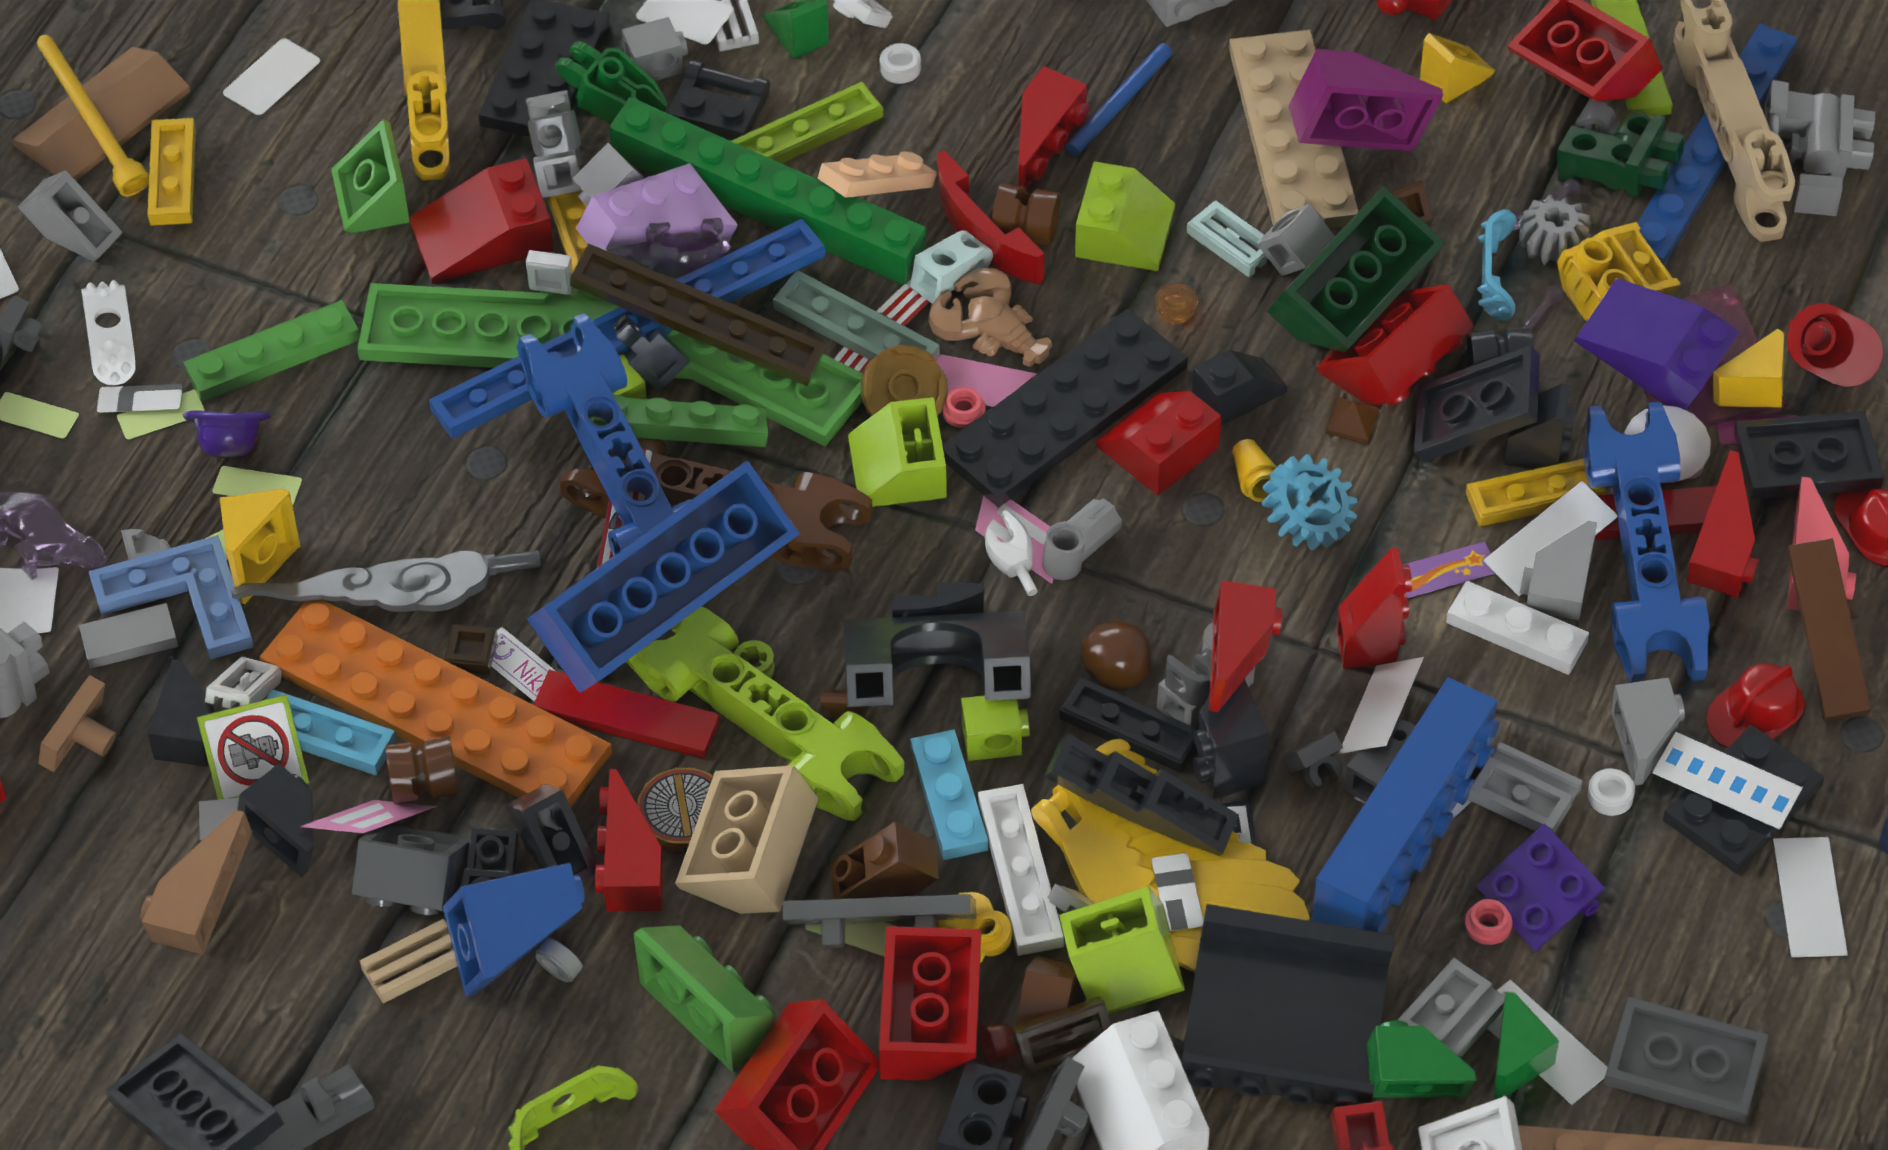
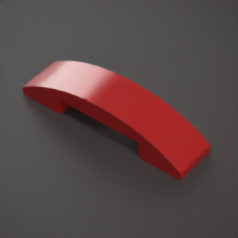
[937,150,1044,284]

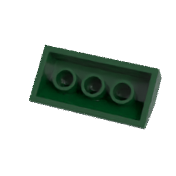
[1266,186,1446,352]

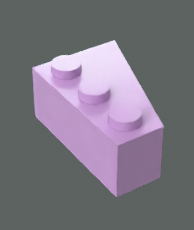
[576,163,738,259]

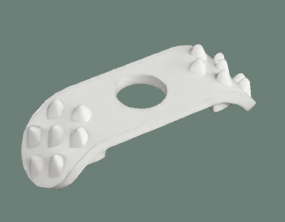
[81,280,135,385]

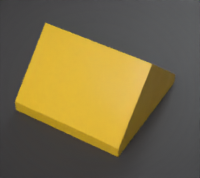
[220,488,300,605]

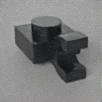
[613,313,690,392]

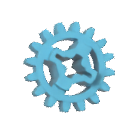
[1262,454,1358,550]

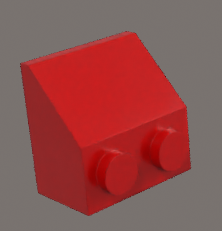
[1096,391,1221,496]

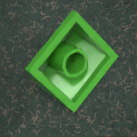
[331,119,409,233]

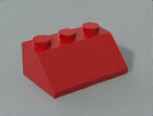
[1507,0,1663,101]
[1316,284,1474,406]
[879,926,981,1081]
[714,999,880,1150]

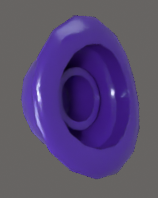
[183,410,271,458]

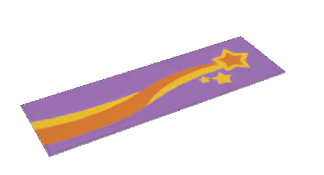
[1365,541,1495,598]

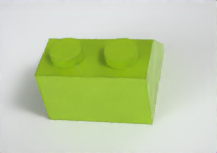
[1075,162,1175,271]

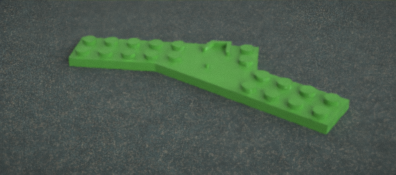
[357,259,863,447]

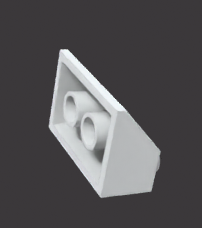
[1072,1011,1209,1150]

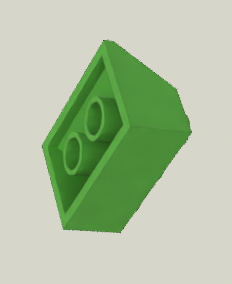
[634,925,776,1073]

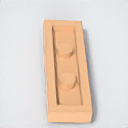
[818,152,937,198]

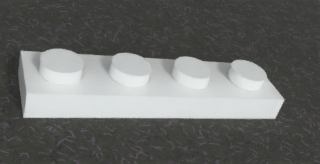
[978,784,1064,956]

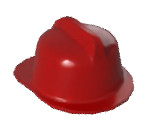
[1787,303,1883,387]
[1834,487,1888,567]
[1706,663,1805,748]

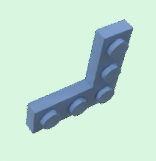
[88,535,254,660]

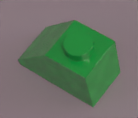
[1367,1021,1476,1098]

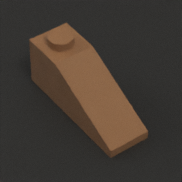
[141,810,252,955]

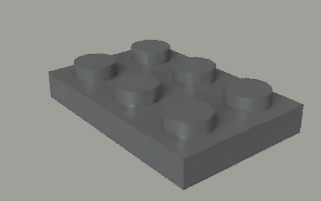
[1603,996,1769,1124]

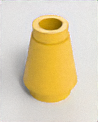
[1232,439,1277,502]

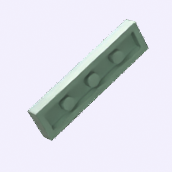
[773,270,940,360]

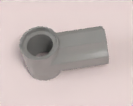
[1042,498,1122,580]

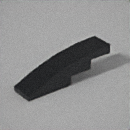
[1044,733,1239,856]

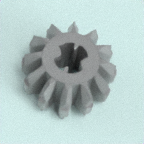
[1519,195,1591,266]

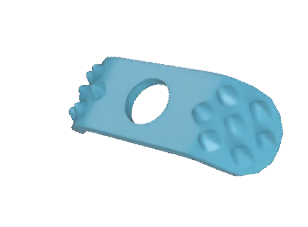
[1477,209,1516,321]

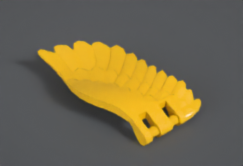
[1031,739,1310,973]

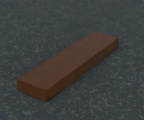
[1787,538,1871,721]

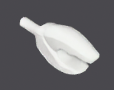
[985,510,1038,596]

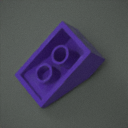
[1574,278,1740,410]

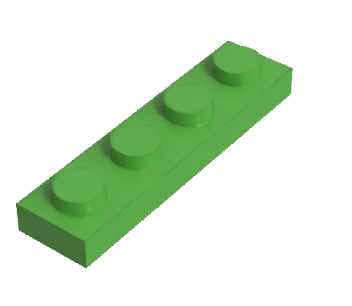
[183,300,360,402]
[591,394,768,447]

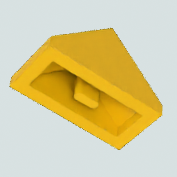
[1420,33,1496,104]
[1713,329,1784,408]

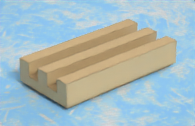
[360,919,457,1003]

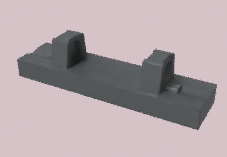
[783,894,976,949]
[1017,1057,1089,1150]
[251,1064,375,1150]

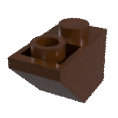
[831,822,939,899]

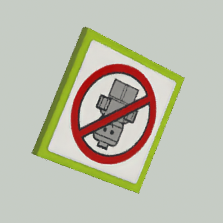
[197,694,309,800]

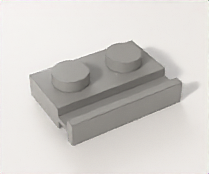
[1468,742,1583,833]
[1397,958,1505,1058]

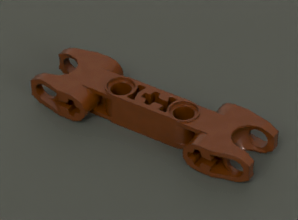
[560,438,873,570]

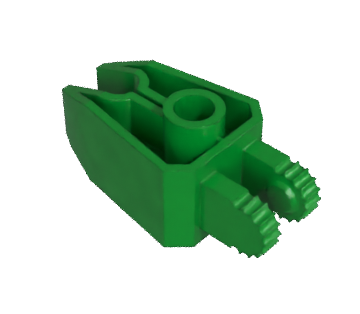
[555,41,668,124]

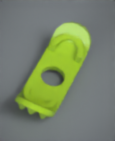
[508,1065,638,1150]

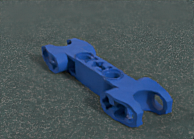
[517,313,691,556]
[1584,402,1710,683]

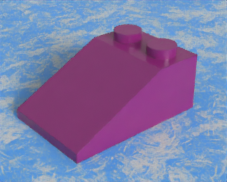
[1288,49,1443,151]

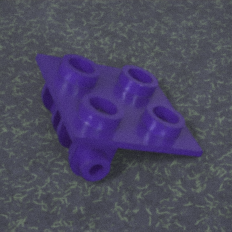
[1476,823,1605,952]

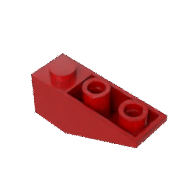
[1018,66,1089,190]
[1336,547,1412,669]
[595,769,664,911]

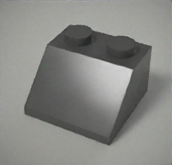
[352,823,470,915]

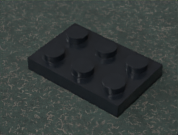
[1414,345,1540,462]
[1734,411,1884,499]
[1663,725,1824,874]

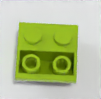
[848,397,947,507]
[1059,886,1185,1016]

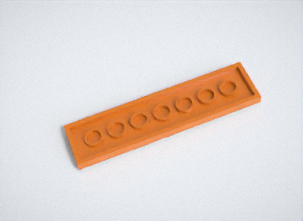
[259,599,612,807]

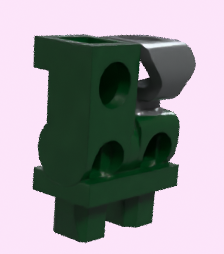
[1558,98,1684,197]

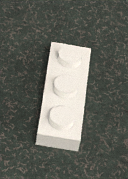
[1446,580,1589,675]

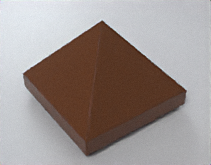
[1391,180,1433,224]
[1325,397,1380,444]
[820,690,864,720]

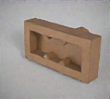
[38,675,116,772]

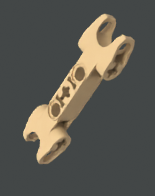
[1674,0,1795,242]

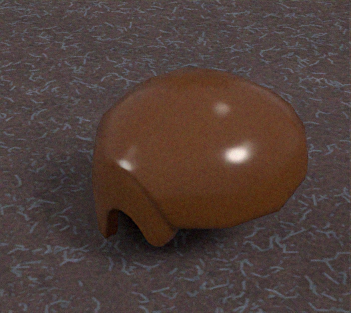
[1081,620,1152,690]

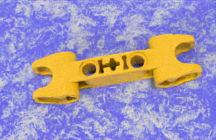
[398,0,450,181]

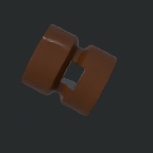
[992,183,1061,247]
[386,736,458,804]

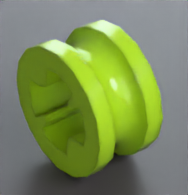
[734,640,775,678]

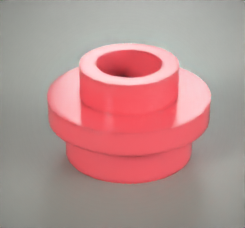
[942,387,986,428]
[1465,899,1512,945]

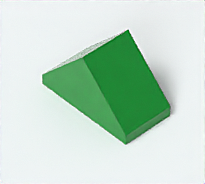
[762,0,829,59]
[1493,992,1559,1099]

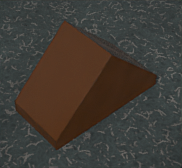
[1014,956,1079,1048]

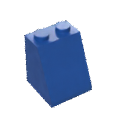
[443,863,585,997]

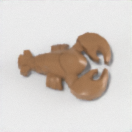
[928,267,1052,367]

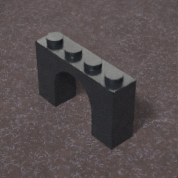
[843,611,1031,707]

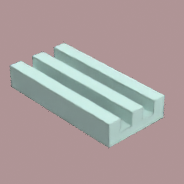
[1187,200,1267,277]

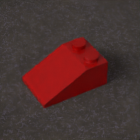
[409,158,554,284]

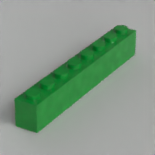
[609,97,926,285]

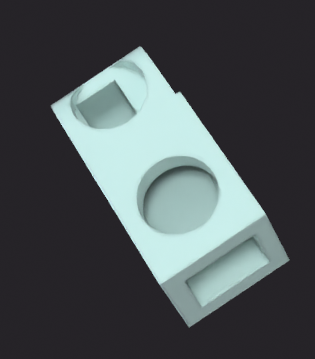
[910,230,993,304]

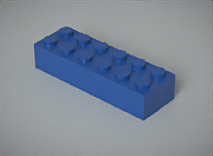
[527,460,800,693]
[1312,677,1500,933]

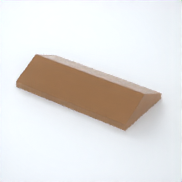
[12,47,190,181]

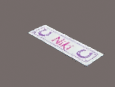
[491,627,555,702]

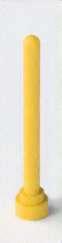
[37,35,149,197]

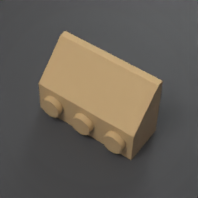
[675,765,818,914]

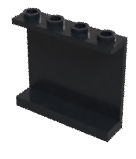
[1181,904,1395,1108]

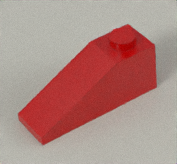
[1687,450,1759,598]
[1209,580,1283,712]

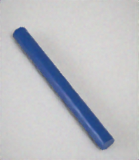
[1065,43,1172,157]

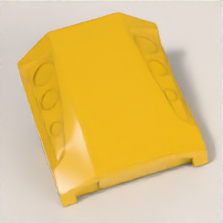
[1557,222,1681,321]

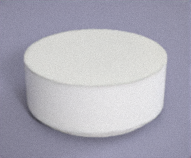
[880,43,921,84]
[1587,768,1635,816]

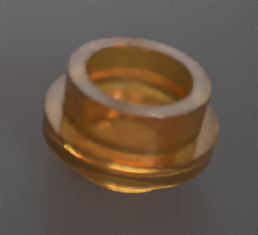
[1155,283,1198,324]

